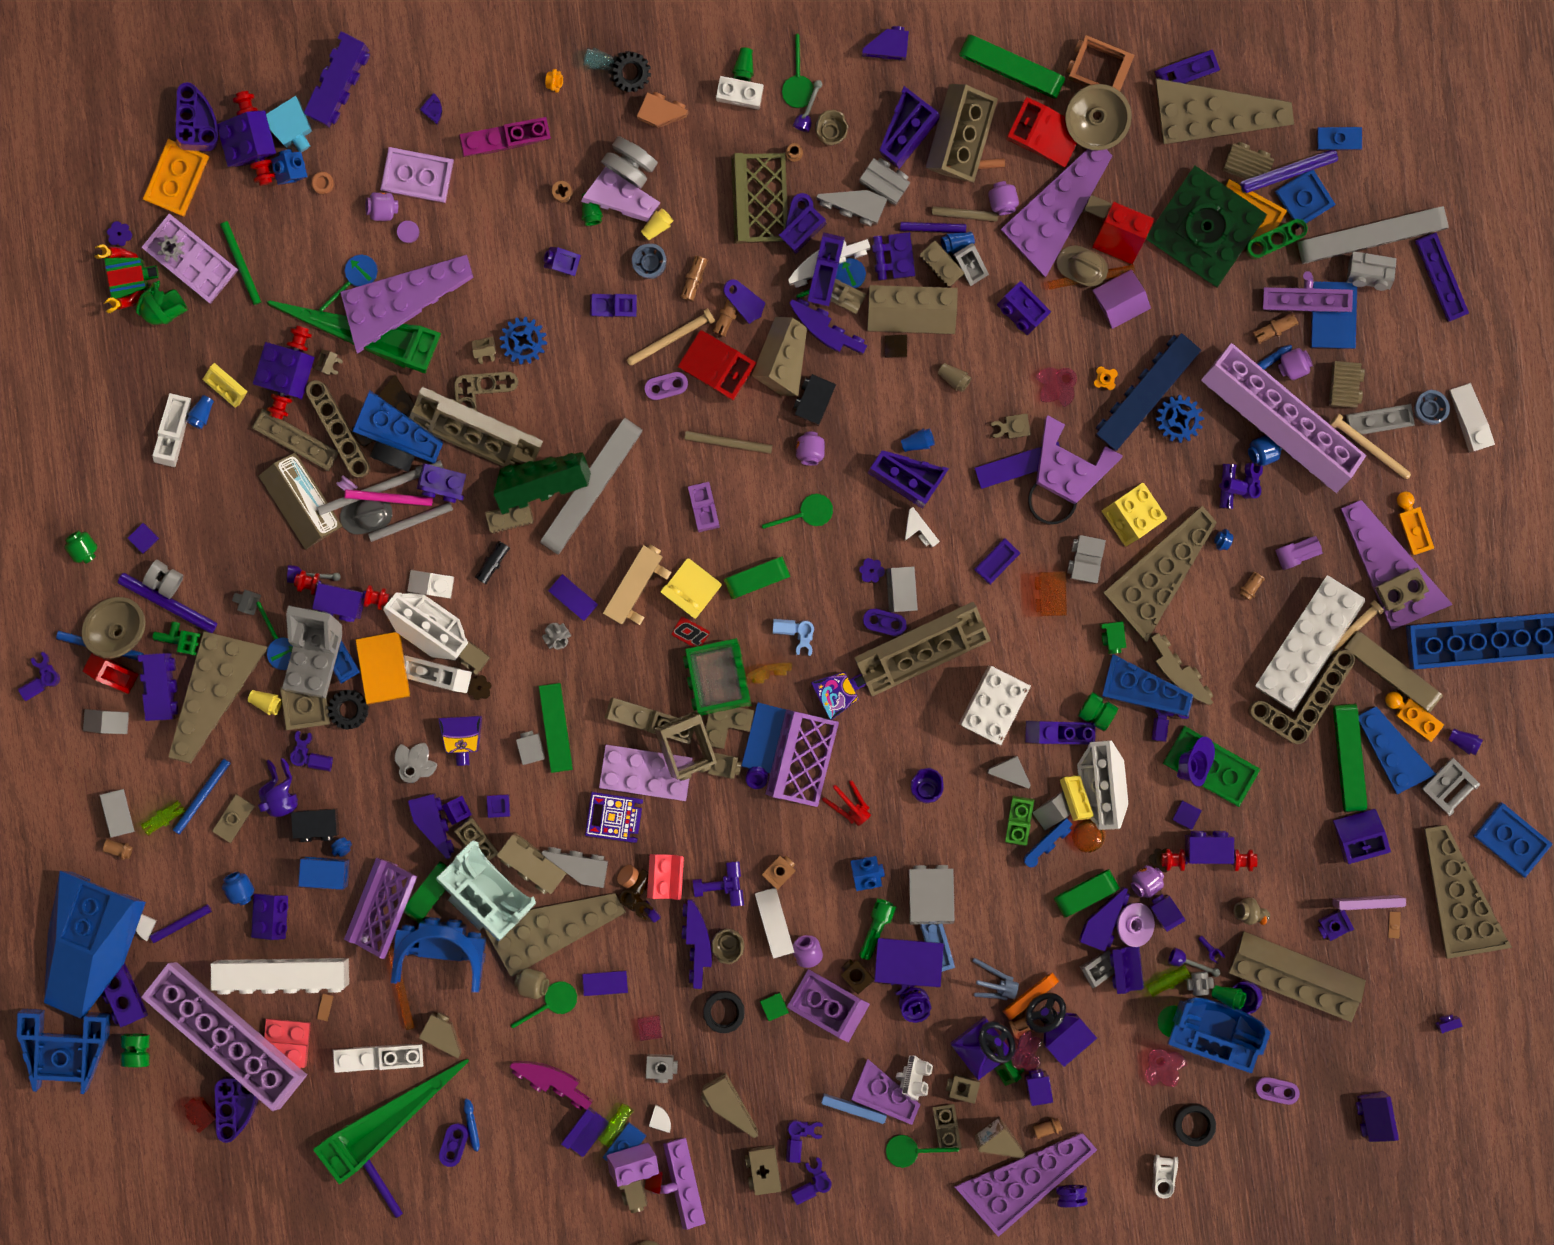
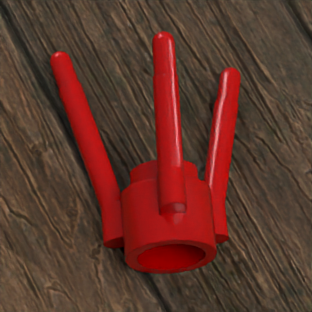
[822,780,871,826]

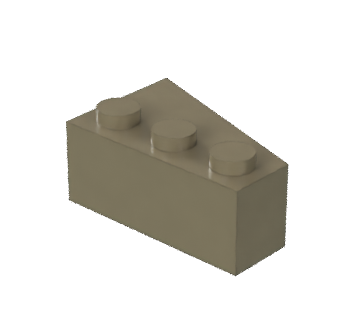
[497,832,567,894]

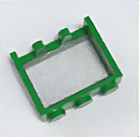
[683,638,752,716]

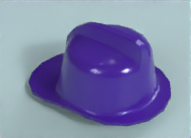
[1177,737,1215,786]

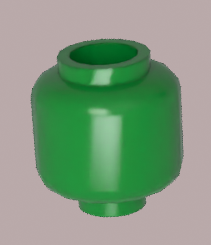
[64,530,98,564]

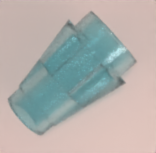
[583,47,614,70]

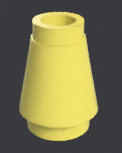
[641,208,674,240]
[248,690,282,715]

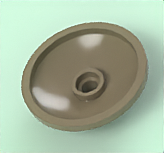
[1065,84,1132,150]
[82,597,145,658]

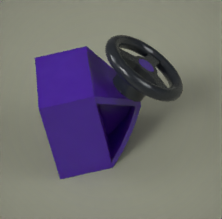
[1025,993,1097,1067]
[950,1016,1015,1080]

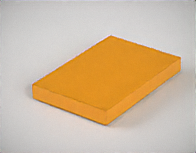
[143,139,210,217]
[1225,179,1287,247]
[356,632,411,705]

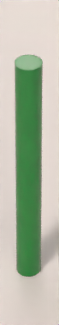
[220,221,261,305]

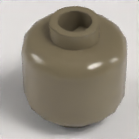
[515,968,549,999]

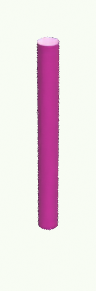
[344,489,433,506]

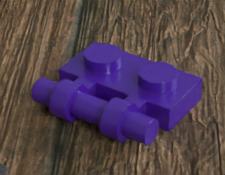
[872,232,915,281]

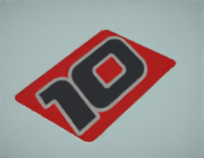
[672,616,710,647]

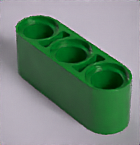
[1245,219,1308,259]
[724,556,791,600]
[403,861,448,924]
[1054,869,1120,918]

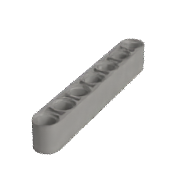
[1297,206,1449,264]
[540,418,643,555]

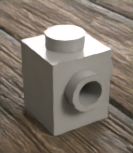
[646,1054,678,1083]

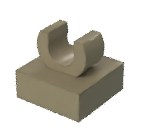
[472,337,496,364]
[314,349,343,375]

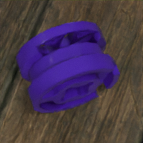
[899,987,931,1023]
[1056,1185,1088,1207]

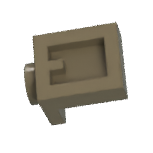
[708,753,741,779]

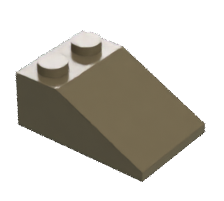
[701,1073,758,1138]

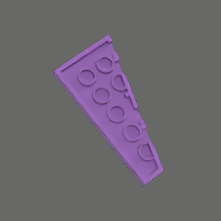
[1001,149,1112,278]
[341,255,474,354]
[1340,500,1453,630]
[955,1133,1097,1237]

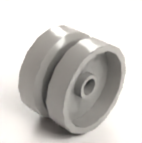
[601,136,658,189]

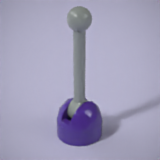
[793,80,822,132]
[287,565,341,583]
[1168,947,1220,977]

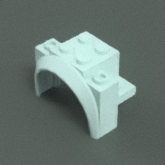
[436,841,536,941]

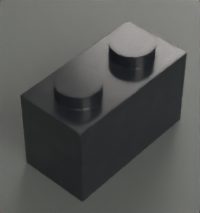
[793,374,836,426]
[291,808,339,842]

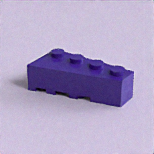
[304,31,370,128]

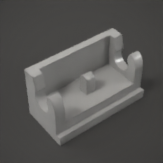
[886,567,918,612]
[99,789,135,838]

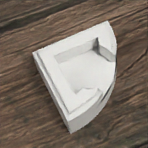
[136,914,157,941]
[649,1105,671,1133]

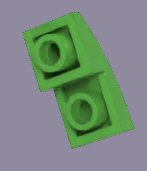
[1005,796,1034,846]

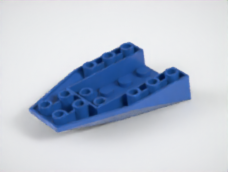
[44,871,146,1019]

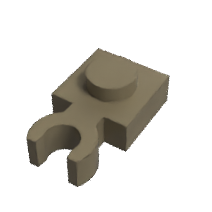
[991,414,1031,439]

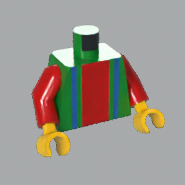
[95,245,159,313]

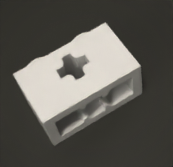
[716,76,764,110]

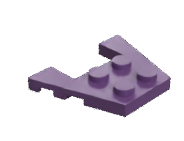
[1036,416,1123,504]

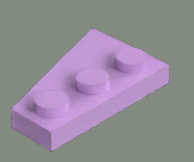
[581,167,660,222]

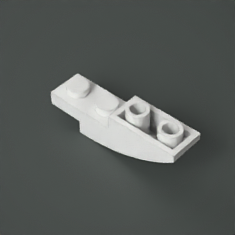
[788,239,870,288]
[333,1044,423,1073]

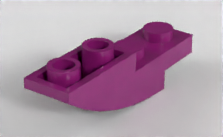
[459,117,551,157]
[510,1061,593,1110]

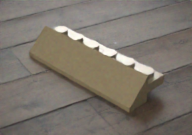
[409,387,543,467]
[854,601,991,697]
[1228,931,1366,1022]

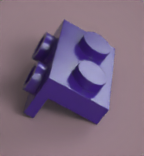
[251,894,288,940]
[1110,946,1144,994]

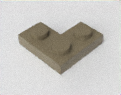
[706,701,754,749]

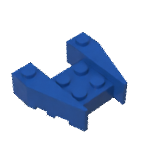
[17,1009,111,1094]

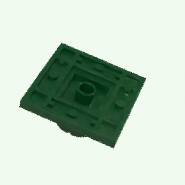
[1146,165,1267,288]

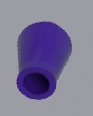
[1449,729,1483,756]

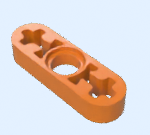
[1002,972,1059,1020]

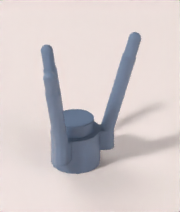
[972,958,1019,1001]

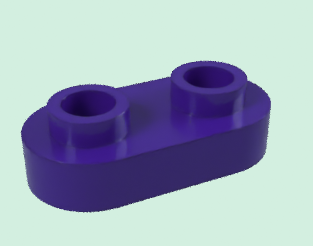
[785,193,813,229]
[863,609,907,636]
[439,1123,468,1167]

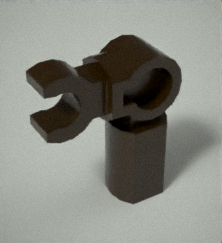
[619,868,654,920]

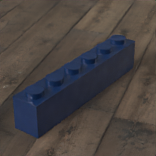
[1095,333,1201,452]

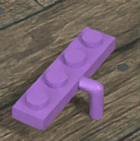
[1263,271,1353,312]
[653,1138,705,1229]

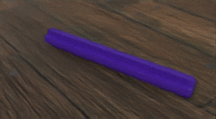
[1240,150,1338,193]
[118,573,217,633]

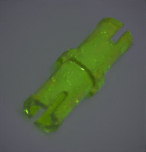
[141,800,186,836]
[1146,964,1191,997]
[598,1103,634,1147]

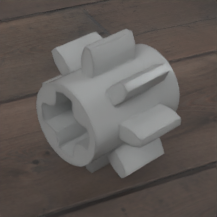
[158,235,185,262]
[542,623,571,650]
[1187,972,1214,996]

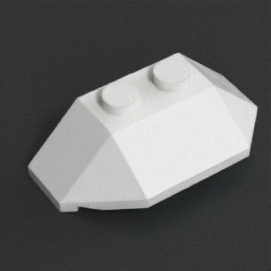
[383,592,468,660]
[1077,741,1128,830]

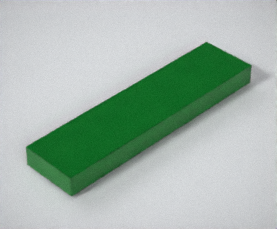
[539,683,573,773]

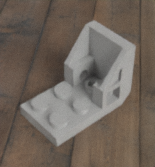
[282,606,342,698]

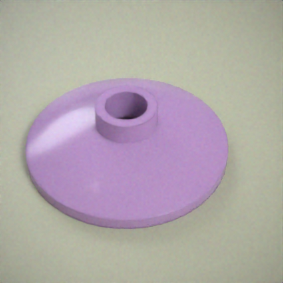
[1117,903,1155,947]

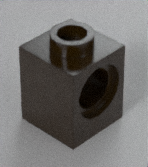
[840,958,874,994]

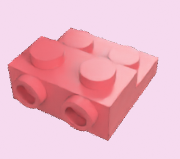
[264,1018,311,1069]

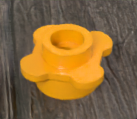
[545,69,563,93]
[1094,366,1118,390]

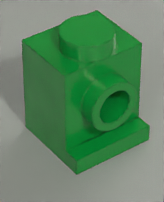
[1100,622,1127,654]

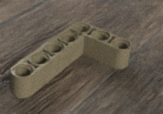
[1248,650,1355,744]

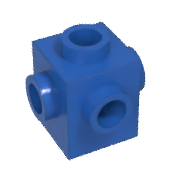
[271,149,308,185]
[851,856,885,891]

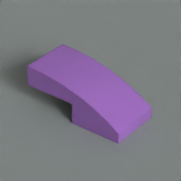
[688,482,720,532]

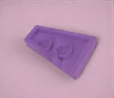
[851,1059,920,1125]

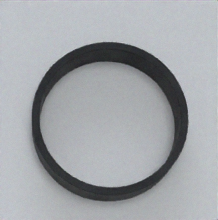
[1028,483,1077,524]

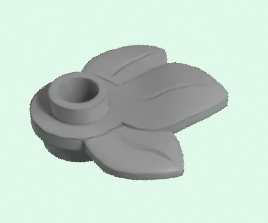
[395,743,437,783]

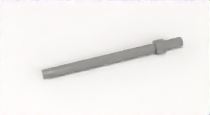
[317,460,444,515]

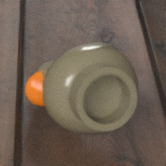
[1234,897,1270,925]

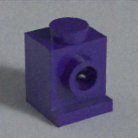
[1317,910,1354,941]

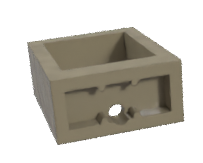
[654,712,717,781]

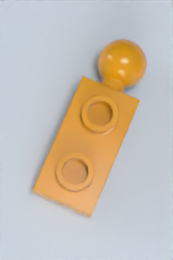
[1397,491,1434,556]
[1385,692,1444,742]

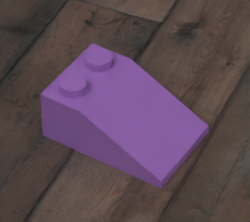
[787,969,870,1042]

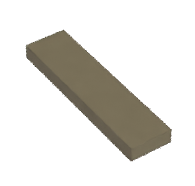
[252,409,339,471]

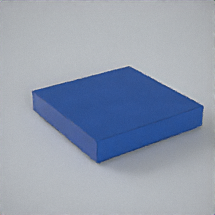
[1275,170,1336,229]

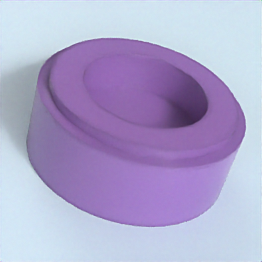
[397,221,420,243]

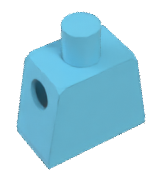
[266,96,312,152]

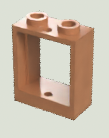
[1066,35,1135,91]

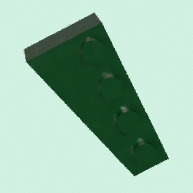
[494,452,591,515]

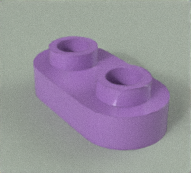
[645,372,688,400]
[1255,1077,1300,1105]

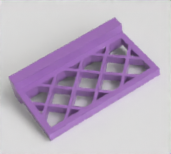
[765,709,839,807]
[344,858,417,959]

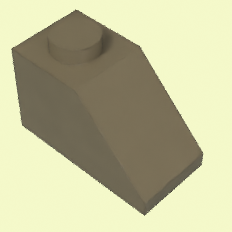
[419,1012,462,1058]

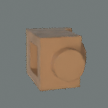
[762,855,796,890]

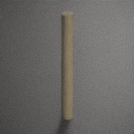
[685,431,772,454]

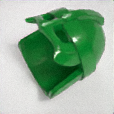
[136,280,188,325]

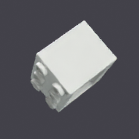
[959,665,1031,745]

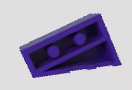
[138,653,178,721]

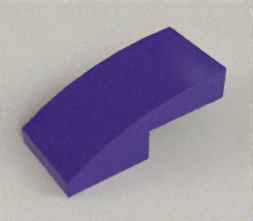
[590,294,637,317]
[548,574,598,621]

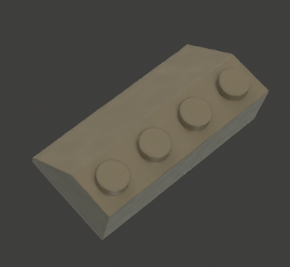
[925,84,998,183]
[867,285,958,334]

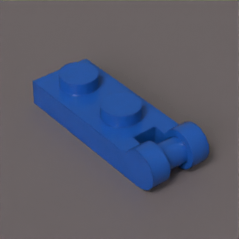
[1023,818,1073,868]

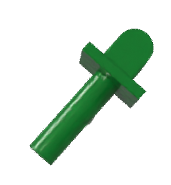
[153,621,200,655]

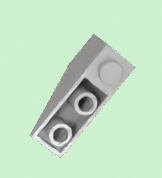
[816,190,887,227]
[542,847,608,888]

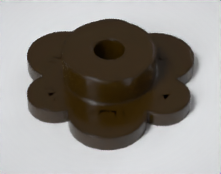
[467,675,492,700]
[1149,848,1168,872]

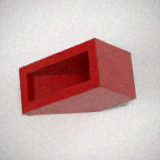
[82,653,139,694]

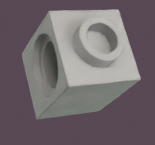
[516,731,545,765]

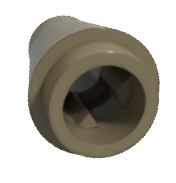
[938,363,972,392]

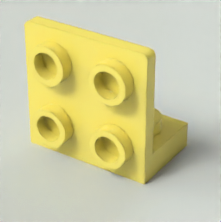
[1101,483,1167,547]
[661,558,722,619]

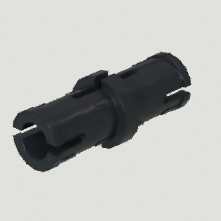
[475,541,510,585]

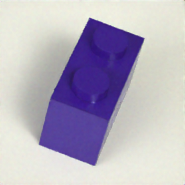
[1024,1068,1053,1106]

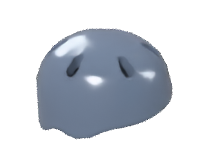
[632,244,667,279]
[1414,390,1450,425]

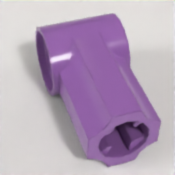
[1275,536,1323,570]

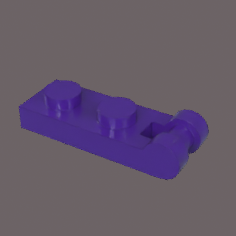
[1154,49,1220,84]

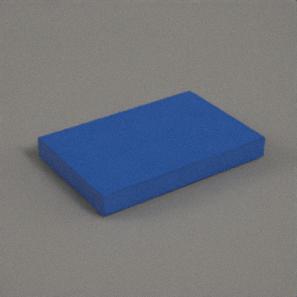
[1311,281,1357,349]
[742,702,786,773]
[1473,802,1553,878]

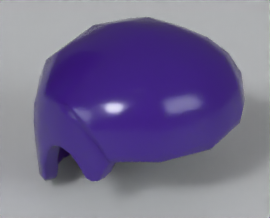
[911,768,944,804]
[1232,981,1263,1014]

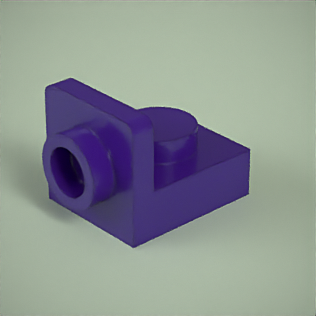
[544,247,581,276]

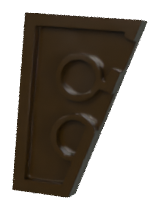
[351,375,415,447]

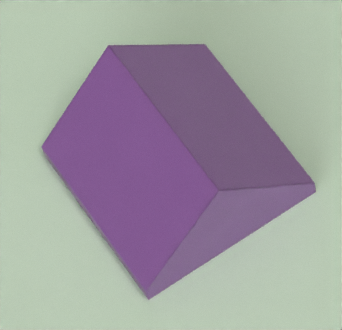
[1092,269,1151,329]

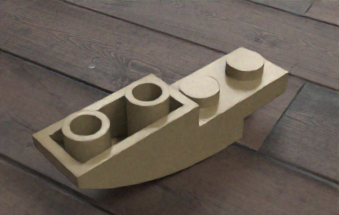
[1150,633,1213,705]
[605,697,694,744]

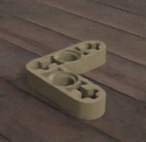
[455,372,519,437]

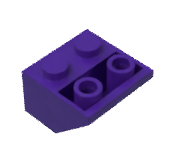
[1333,809,1391,864]

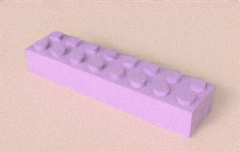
[1201,343,1367,493]
[141,962,307,1111]

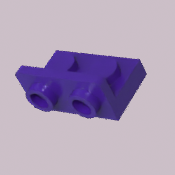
[997,281,1051,335]
[416,463,466,503]

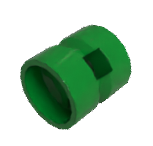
[1078,692,1119,732]
[121,1033,150,1067]

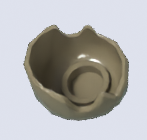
[815,109,848,146]
[712,929,745,964]

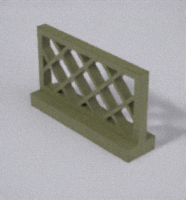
[731,153,788,243]

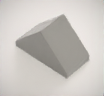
[952,243,989,286]
[83,709,129,734]
[987,756,1031,789]
[1032,791,1071,830]
[1079,950,1115,988]

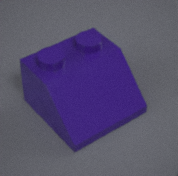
[1355,1091,1399,1142]

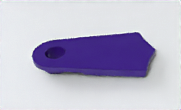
[723,279,766,324]

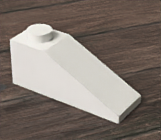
[1449,383,1495,453]
[404,655,472,693]

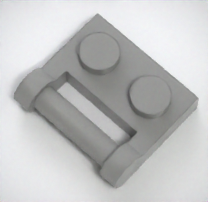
[1422,758,1480,816]

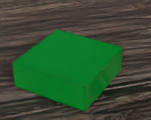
[760,992,789,1021]

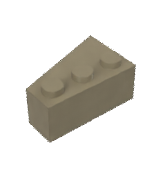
[752,317,807,396]

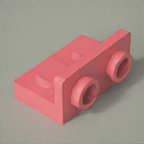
[647,854,684,900]

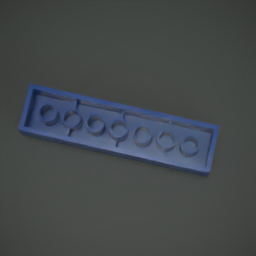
[1406,613,1554,670]

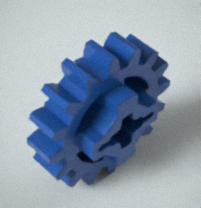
[499,317,547,365]
[1155,395,1204,443]

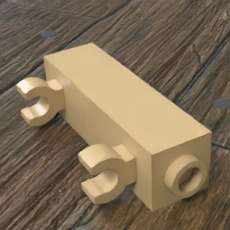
[603,544,672,625]

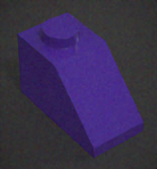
[862,26,909,61]
[1149,894,1186,932]

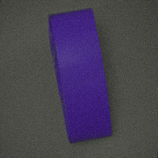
[176,82,218,151]
[215,1076,258,1143]

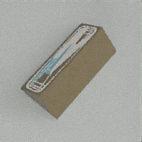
[259,453,343,550]
[974,1117,1024,1158]

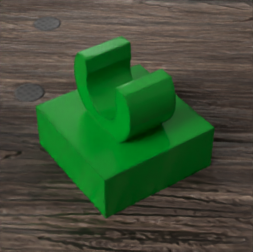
[994,1058,1024,1086]

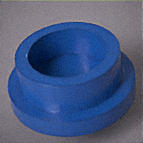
[1214,529,1233,551]
[331,837,352,857]

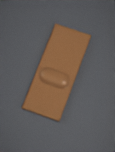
[1388,912,1401,938]
[317,994,333,1021]

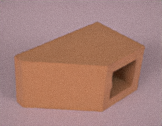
[637,92,688,128]

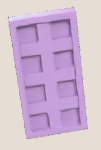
[142,214,238,304]
[599,745,693,801]

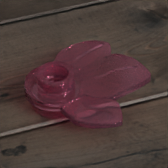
[1036,367,1077,407]
[1011,1031,1043,1072]
[1145,1049,1187,1087]

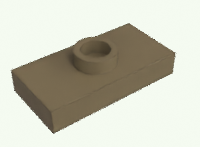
[212,794,255,843]

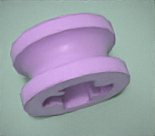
[336,475,358,491]

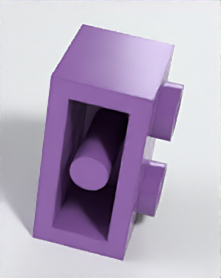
[607,1143,659,1186]

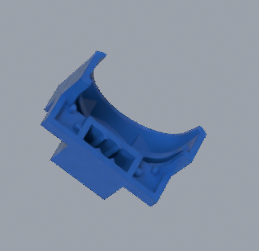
[390,917,486,992]
[1167,997,1271,1073]

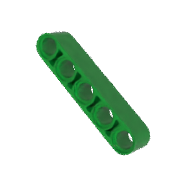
[959,34,1066,99]
[1333,703,1367,812]

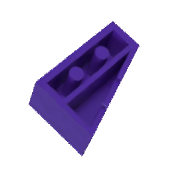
[880,86,940,169]
[868,450,949,509]

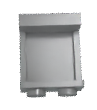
[909,865,955,925]

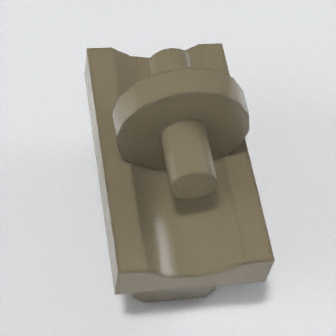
[830,279,866,314]

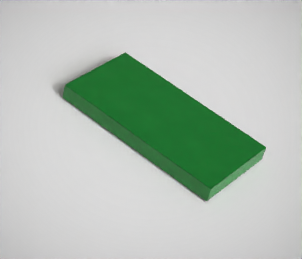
[1162,726,1261,807]

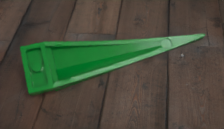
[267,300,441,374]
[313,1059,469,1185]

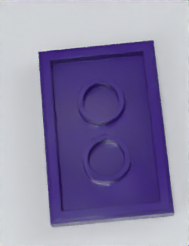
[875,938,944,987]

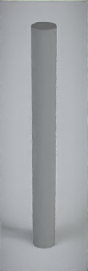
[368,502,453,542]

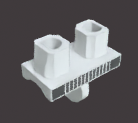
[896,1056,933,1101]

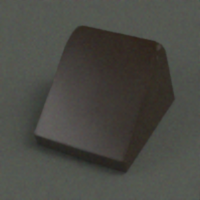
[885,335,907,358]

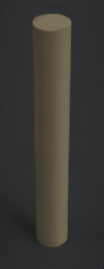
[932,206,998,221]

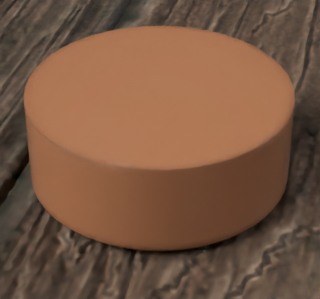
[311,172,334,195]
[617,865,639,888]

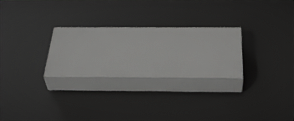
[1345,404,1415,435]

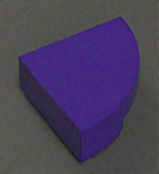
[420,93,442,124]
[644,900,661,923]

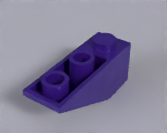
[1025,721,1096,745]
[408,793,454,859]
[1079,887,1130,951]

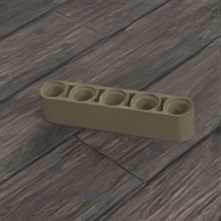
[306,380,370,478]
[1344,631,1443,713]

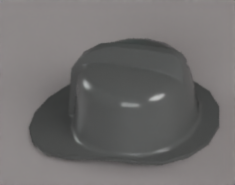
[340,500,392,534]

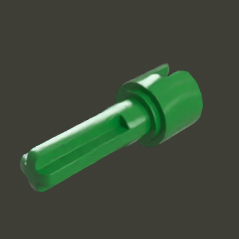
[859,898,897,960]

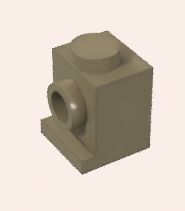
[459,641,491,675]
[946,1074,980,1104]
[619,1179,647,1213]

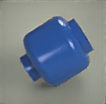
[1248,435,1282,466]
[222,871,255,906]

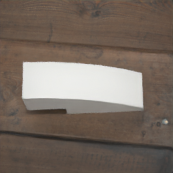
[153,393,191,467]
[755,887,794,959]

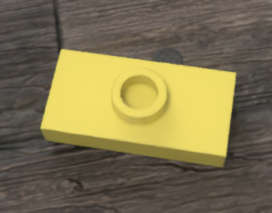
[202,363,248,408]
[1060,776,1094,821]

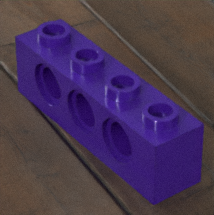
[102,962,148,1028]

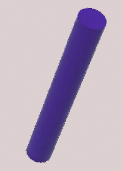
[900,222,966,233]
[150,904,212,943]
[363,1159,403,1218]

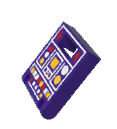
[585,792,643,843]

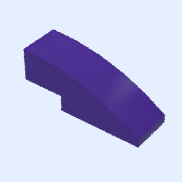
[808,232,845,306]

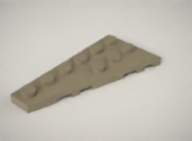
[1155,78,1294,144]
[1103,506,1217,642]
[168,631,268,764]
[1424,825,1512,959]
[483,893,626,977]

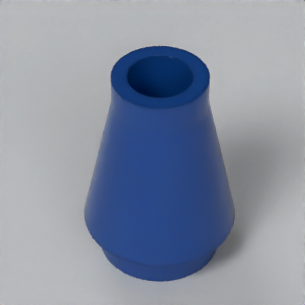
[941,231,975,255]
[186,395,214,429]
[901,428,935,452]

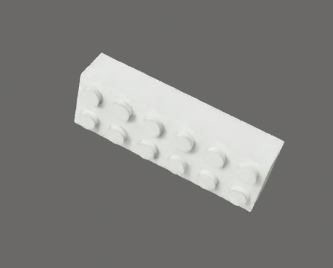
[1256,575,1365,712]
[211,958,349,994]

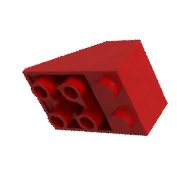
[1006,96,1077,168]
[678,330,757,402]

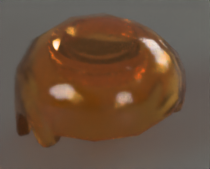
[1072,819,1107,853]

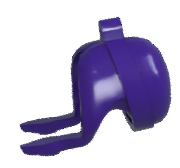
[258,758,298,817]

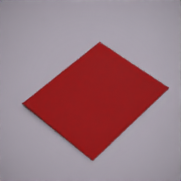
[645,1171,662,1194]

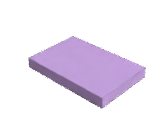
[380,147,454,203]
[1333,895,1406,910]

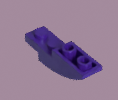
[790,298,867,355]
[682,899,712,989]

